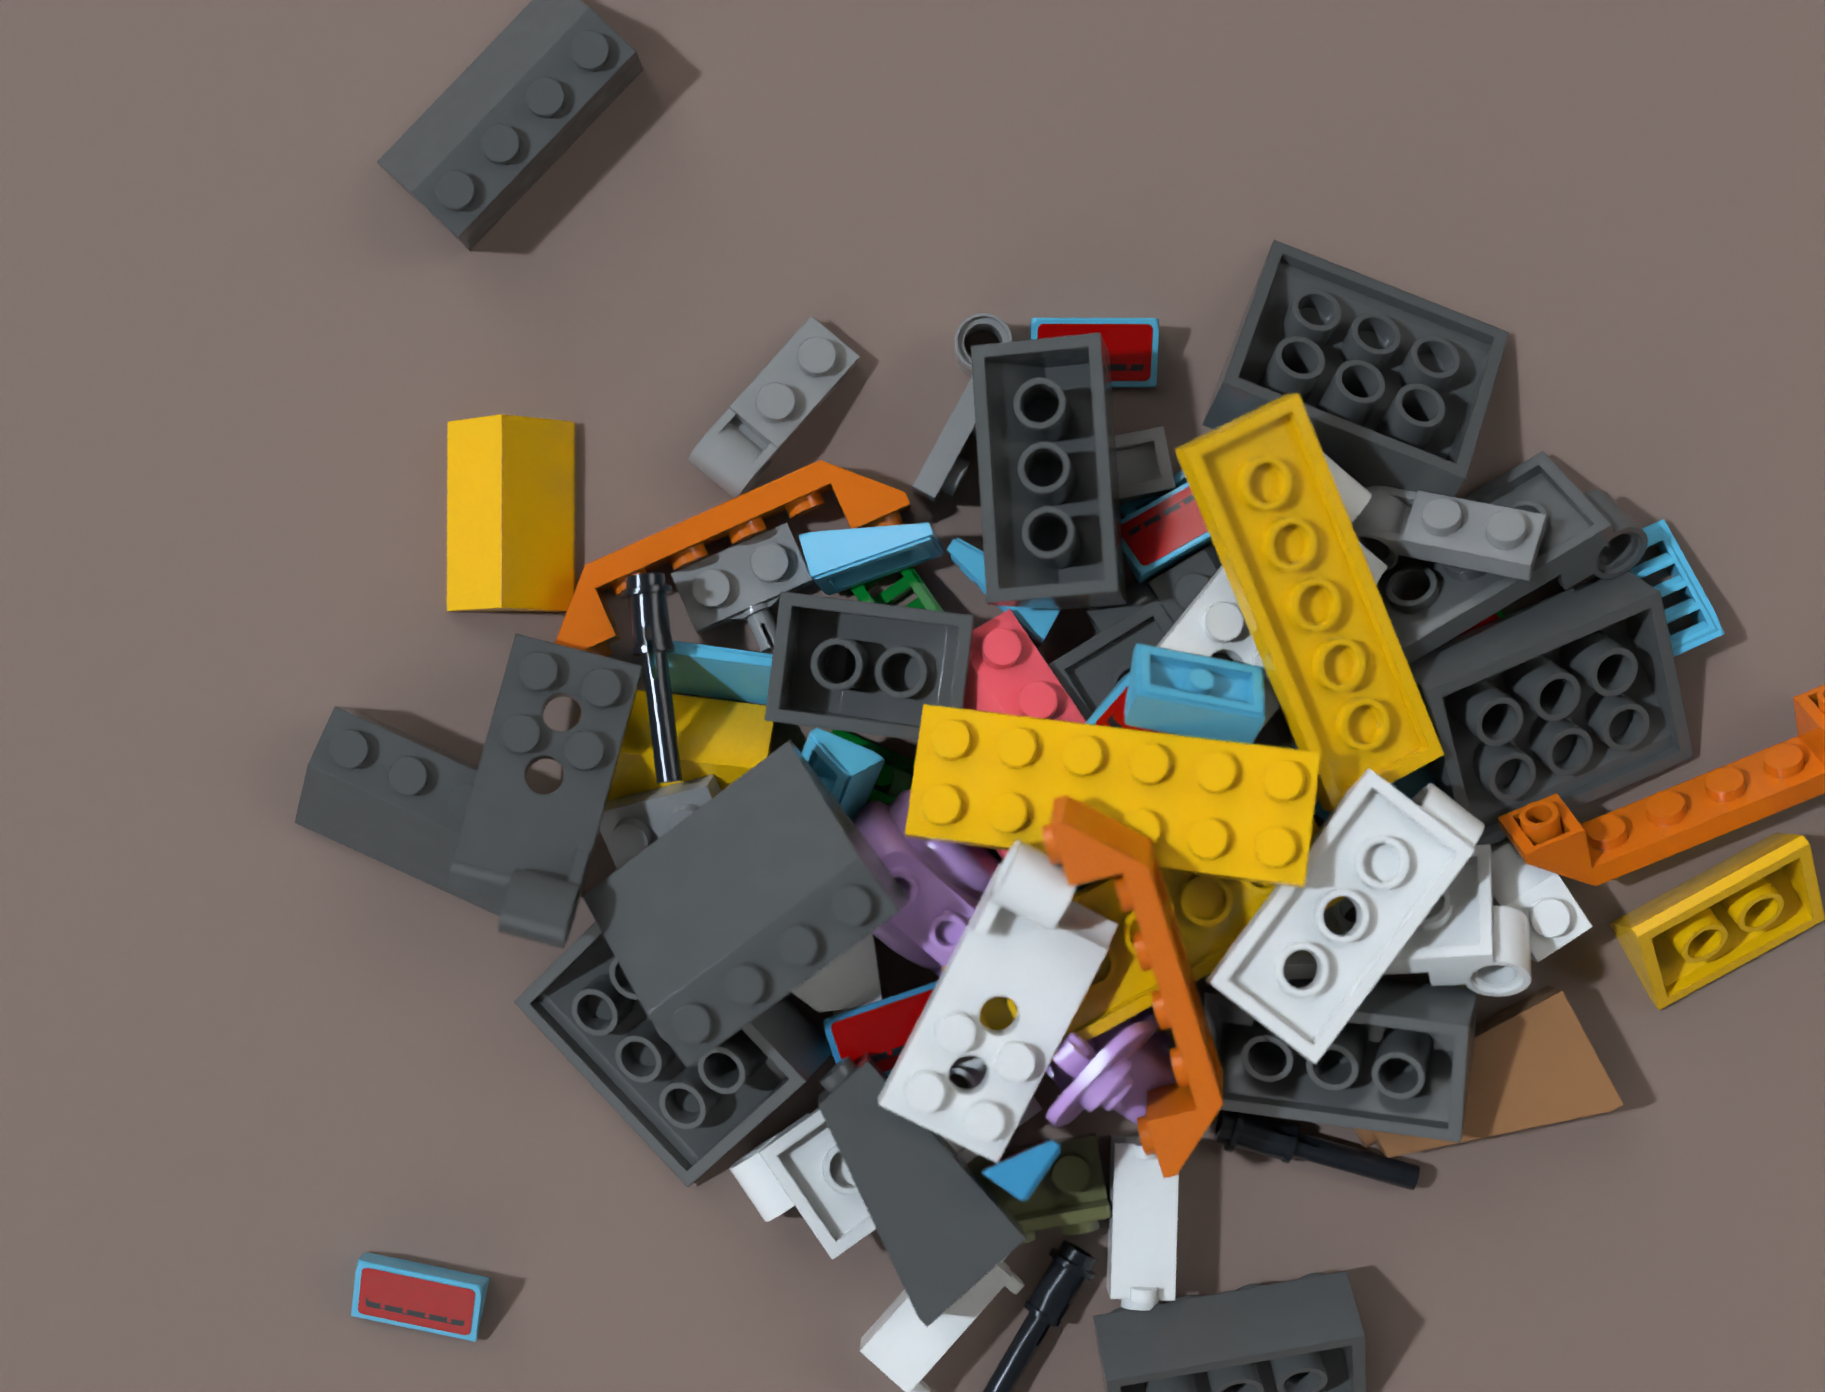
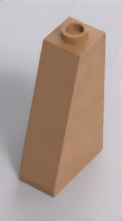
[1353,986,1624,1158]

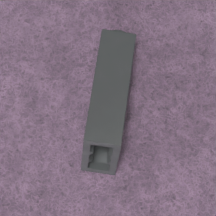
[818,1053,1026,1327]

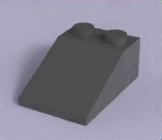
[765,591,975,740]

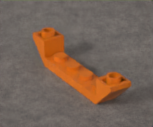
[555,460,911,657]
[1498,684,1825,886]
[1042,795,1223,1178]

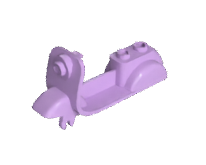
[852,789,1177,1128]

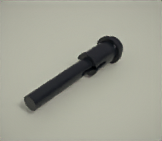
[621,573,682,783]
[1214,1110,1420,1190]
[983,1240,1097,1392]

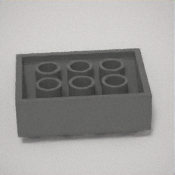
[1202,240,1509,497]
[1409,571,1694,846]
[582,740,910,1068]
[514,921,832,1187]

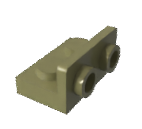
[971,1132,1112,1244]

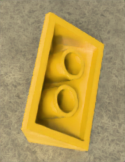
[447,414,575,612]
[578,690,775,800]
[1609,833,1825,1010]

